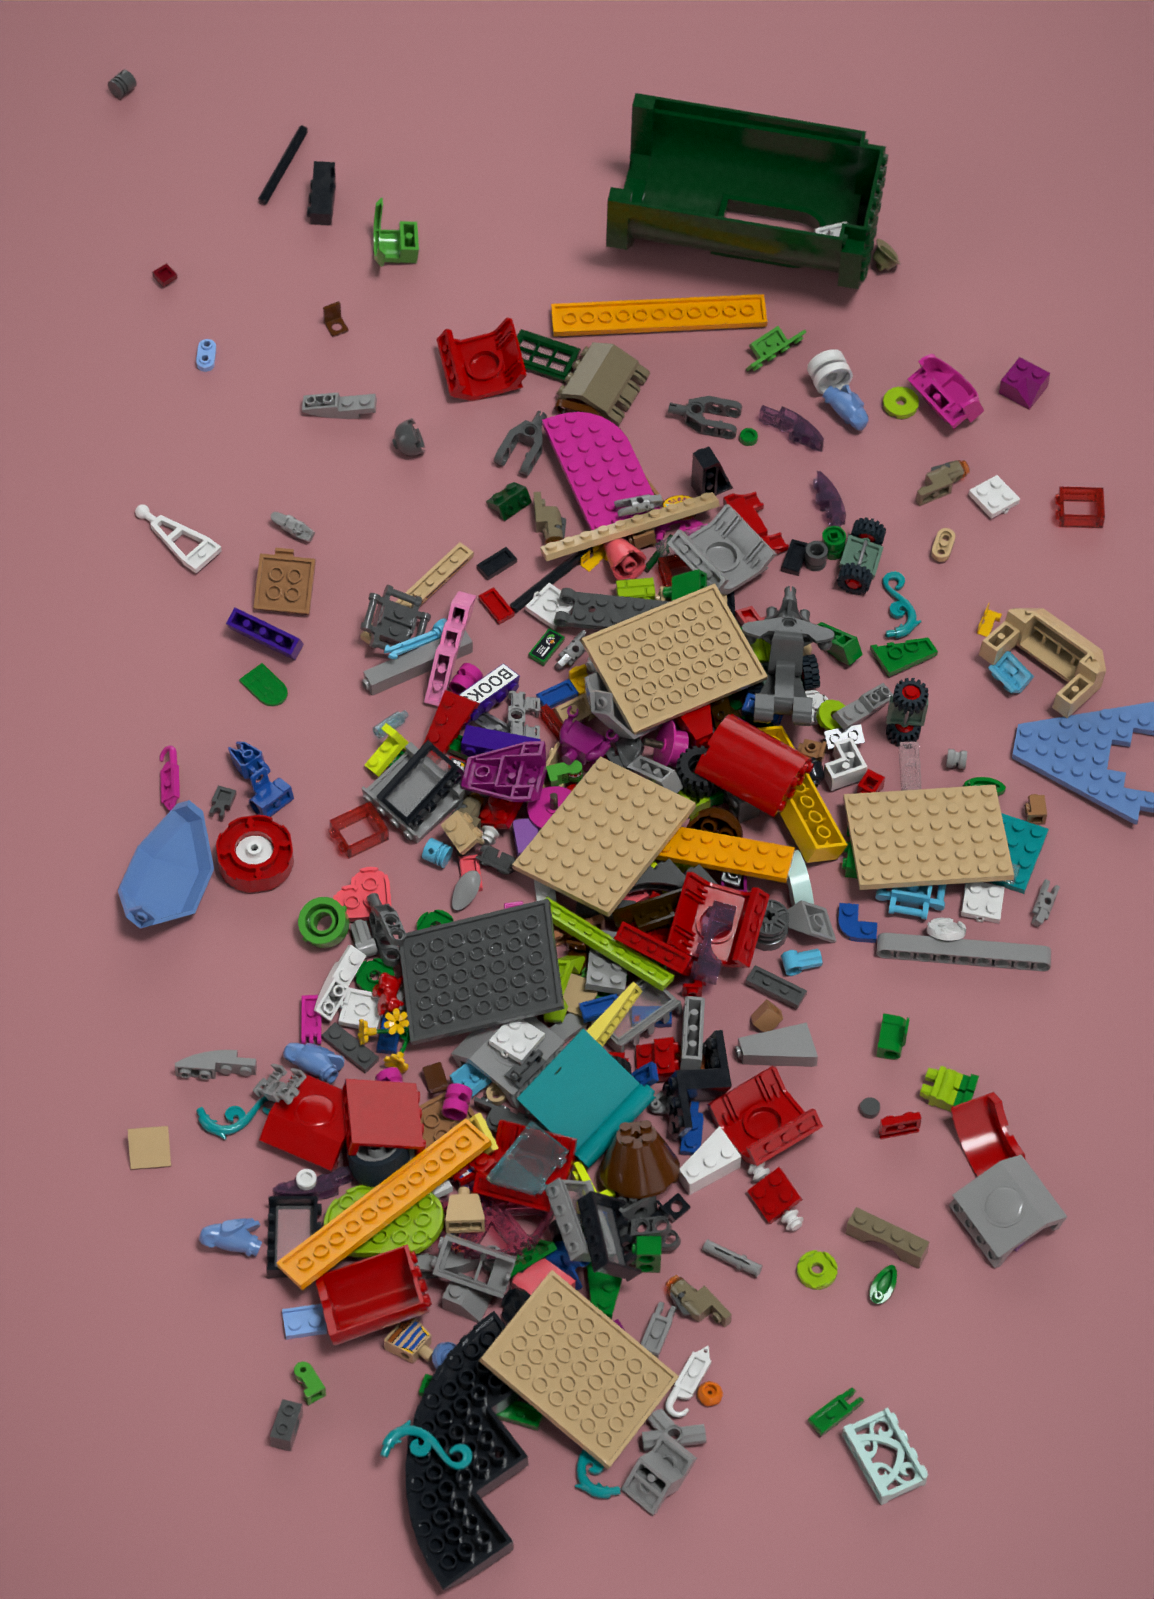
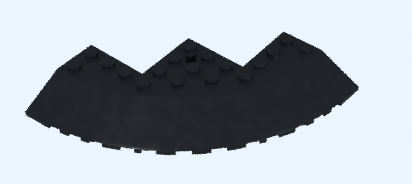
[405,1311,528,1591]

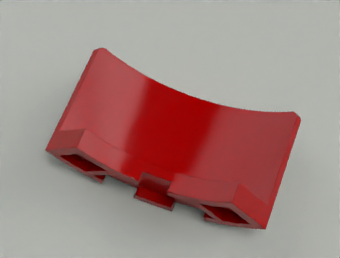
[951,1092,1026,1177]

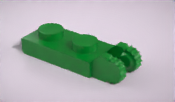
[808,1388,864,1436]

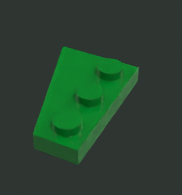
[870,637,938,677]
[490,1238,557,1279]
[586,1262,623,1320]

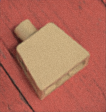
[446,1187,485,1233]

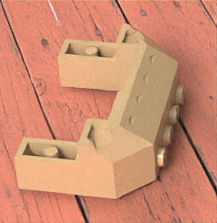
[979,608,1106,718]

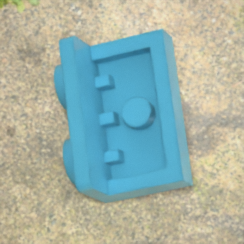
[988,651,1034,693]
[450,1063,492,1097]

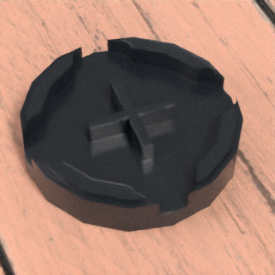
[501,1288,530,1325]

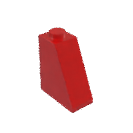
[674,704,713,748]

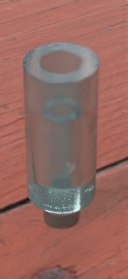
[372,710,409,739]

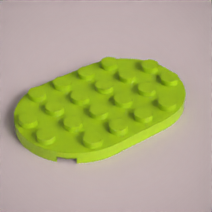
[324,1185,445,1257]

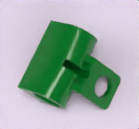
[876,1013,910,1060]

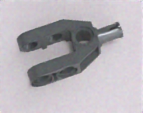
[668,396,742,439]
[494,411,547,476]
[367,893,406,967]
[611,1216,681,1252]

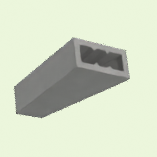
[735,1023,818,1067]

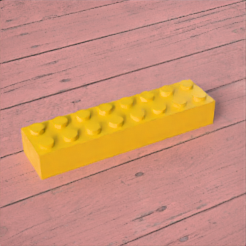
[758,725,847,863]

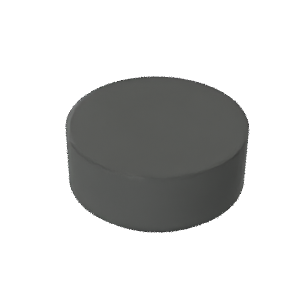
[860,1097,880,1118]

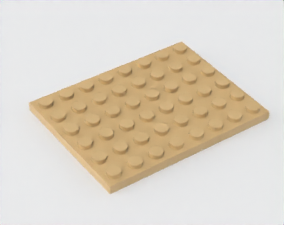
[581,584,768,735]
[512,757,696,917]
[843,785,1014,890]
[479,1270,679,1469]

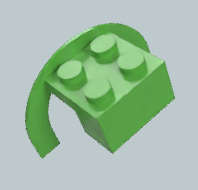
[373,198,419,267]

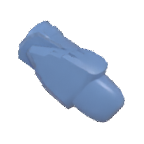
[822,385,869,431]
[283,1043,345,1084]
[199,1218,262,1257]

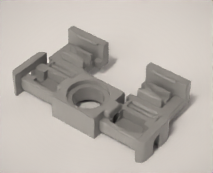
[507,691,540,739]
[253,1063,307,1104]

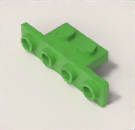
[746,326,807,372]

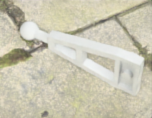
[135,504,222,573]

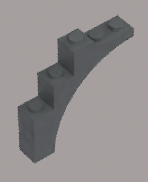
[629,859,717,893]

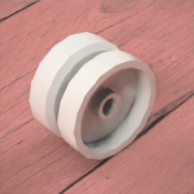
[807,350,853,394]

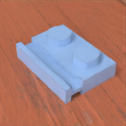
[282,1304,327,1340]

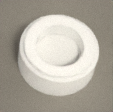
[296,1169,317,1190]

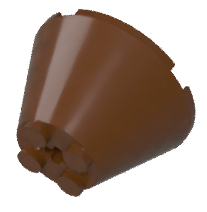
[599,1120,680,1199]

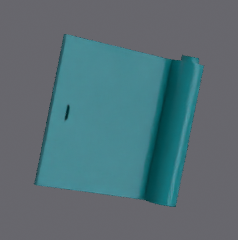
[516,1028,656,1168]

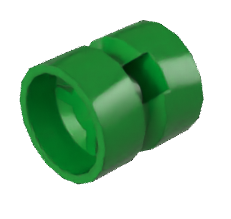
[822,526,846,560]

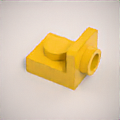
[568,664,589,696]

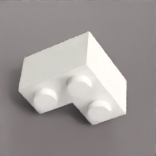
[824,737,867,791]

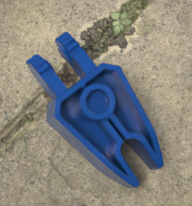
[228,741,271,781]

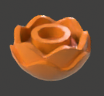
[697,1381,723,1406]

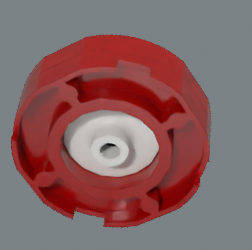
[216,815,294,893]

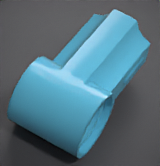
[781,949,823,976]

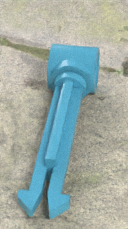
[384,618,447,659]

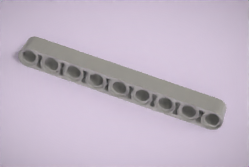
[877,933,1051,971]

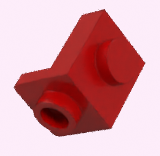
[682,966,706,997]

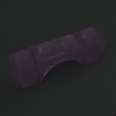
[691,901,737,985]

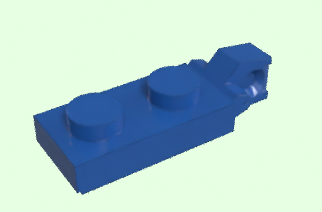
[680,1101,704,1155]

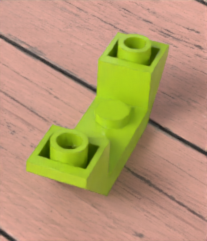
[544,955,585,1023]

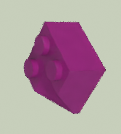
[999,357,1050,410]

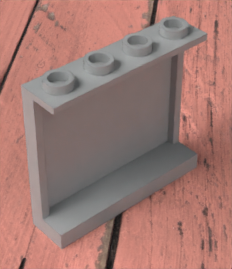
[362,742,466,843]

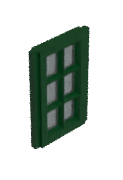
[517,329,581,383]

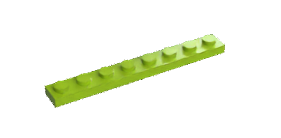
[545,897,674,991]

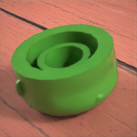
[298,897,349,948]

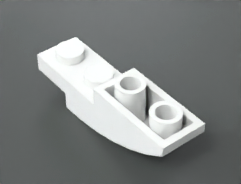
[314,945,366,1021]

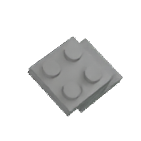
[621,1432,697,1515]

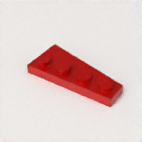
[423,690,480,765]

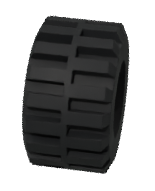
[676,746,721,798]

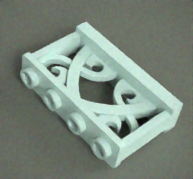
[842,1407,928,1505]

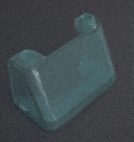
[485,1121,569,1196]

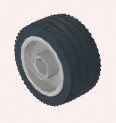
[347,1146,410,1187]

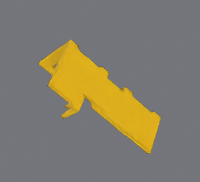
[580,544,608,572]
[977,602,1002,637]

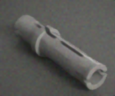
[702,1239,763,1277]

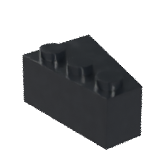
[307,161,336,226]
[691,446,733,496]

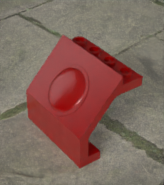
[436,317,527,401]
[667,872,770,968]
[614,891,701,976]
[707,1066,823,1166]
[259,1074,346,1171]
[473,1119,578,1212]

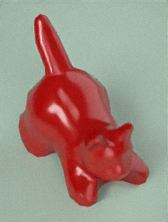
[372,972,404,1015]

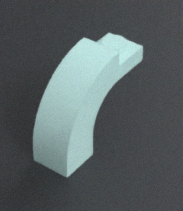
[787,850,814,905]

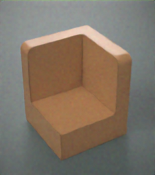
[751,999,783,1032]

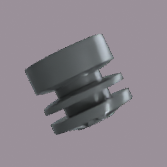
[755,899,789,951]

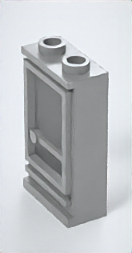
[431,1233,517,1299]

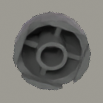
[392,418,425,456]

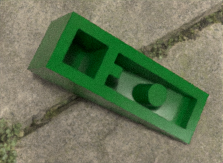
[817,622,863,665]

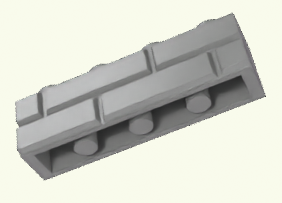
[680,996,705,1070]

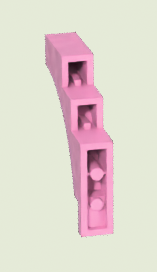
[424,591,476,706]

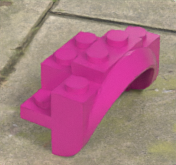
[908,354,984,429]

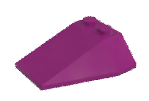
[461,741,547,802]

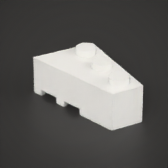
[678,1126,741,1195]

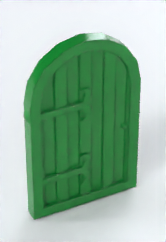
[239,663,288,707]

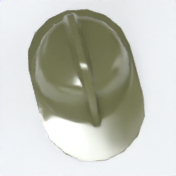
[873,239,900,271]

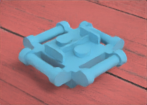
[875,884,946,920]

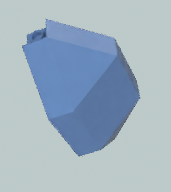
[118,800,214,928]

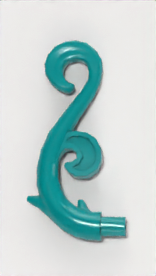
[882,571,922,639]
[196,1096,275,1140]
[380,1420,472,1470]
[575,1449,620,1499]

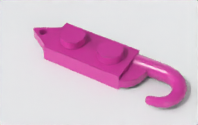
[160,745,180,811]

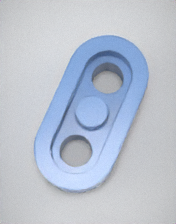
[196,339,216,372]

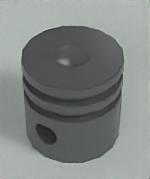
[107,69,137,98]
[804,541,828,572]

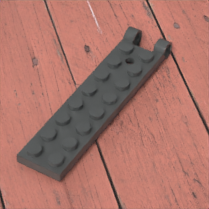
[554,588,670,630]

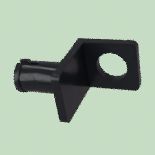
[650,1193,690,1223]

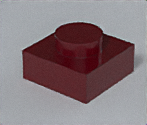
[152,263,178,287]

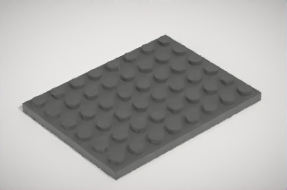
[398,899,564,1045]

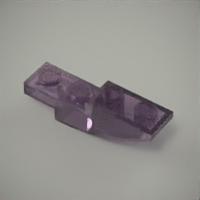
[759,405,824,452]
[813,471,846,527]
[272,1166,354,1201]

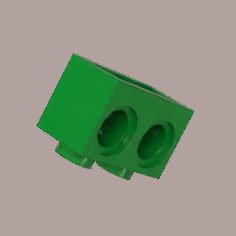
[632,1236,661,1273]

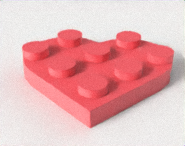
[333,867,392,922]

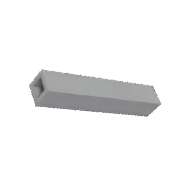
[362,630,473,696]

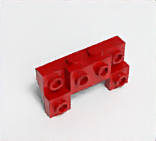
[723,491,789,554]

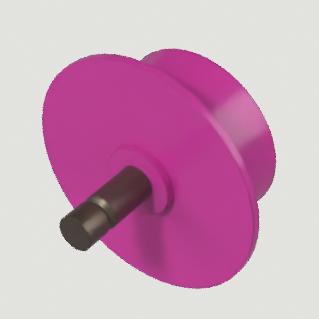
[643,720,689,768]
[527,786,572,829]

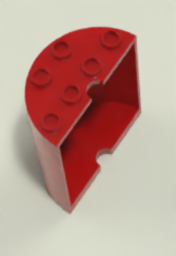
[694,714,814,817]
[315,1244,432,1345]

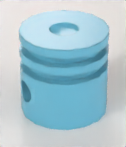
[422,838,453,868]

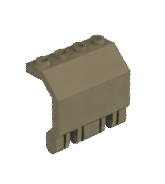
[555,342,650,426]

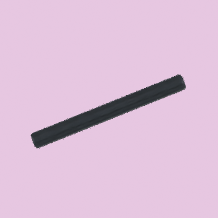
[258,125,308,205]
[510,547,593,613]

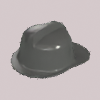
[615,737,645,770]

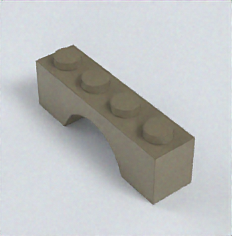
[846,1207,930,1269]

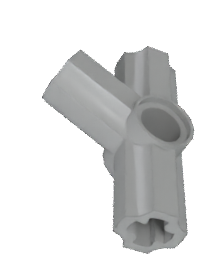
[642,1409,707,1451]

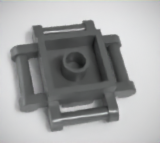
[360,585,431,656]

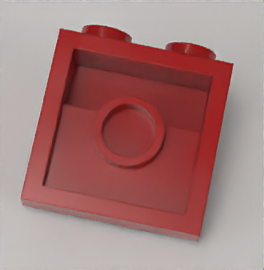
[636,1037,680,1082]

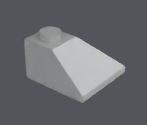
[787,900,836,943]
[442,1273,494,1323]

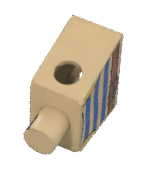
[384,1318,433,1363]

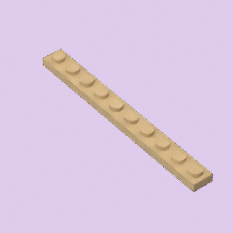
[540,492,720,561]

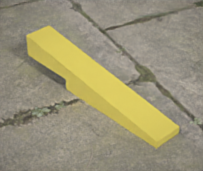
[555,982,643,1074]

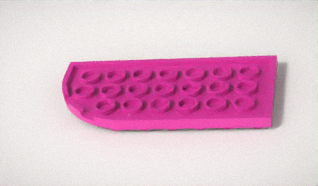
[542,412,660,531]

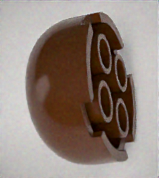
[686,807,743,838]

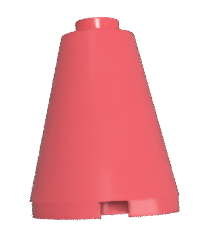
[603,538,647,580]

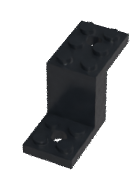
[663,1030,732,1141]

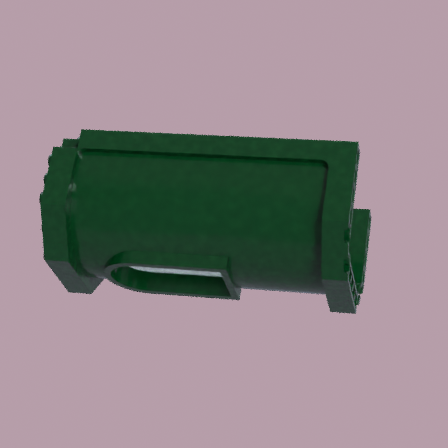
[606,93,889,289]

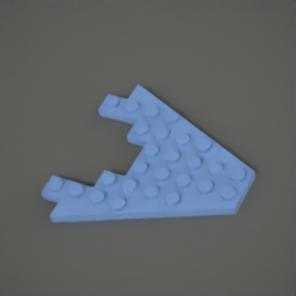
[1012,702,1154,825]

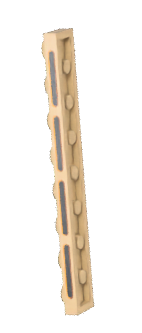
[360,542,474,644]

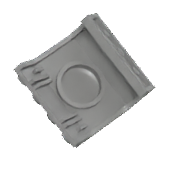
[667,504,777,595]
[451,1016,565,1108]
[949,1155,1067,1268]

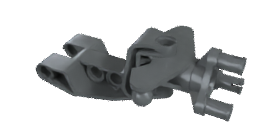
[742,586,834,727]

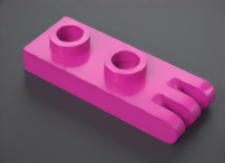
[301,995,322,1044]

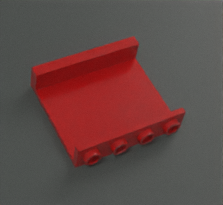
[342,1079,426,1156]

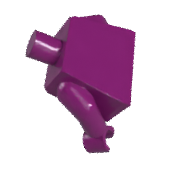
[560,706,619,765]

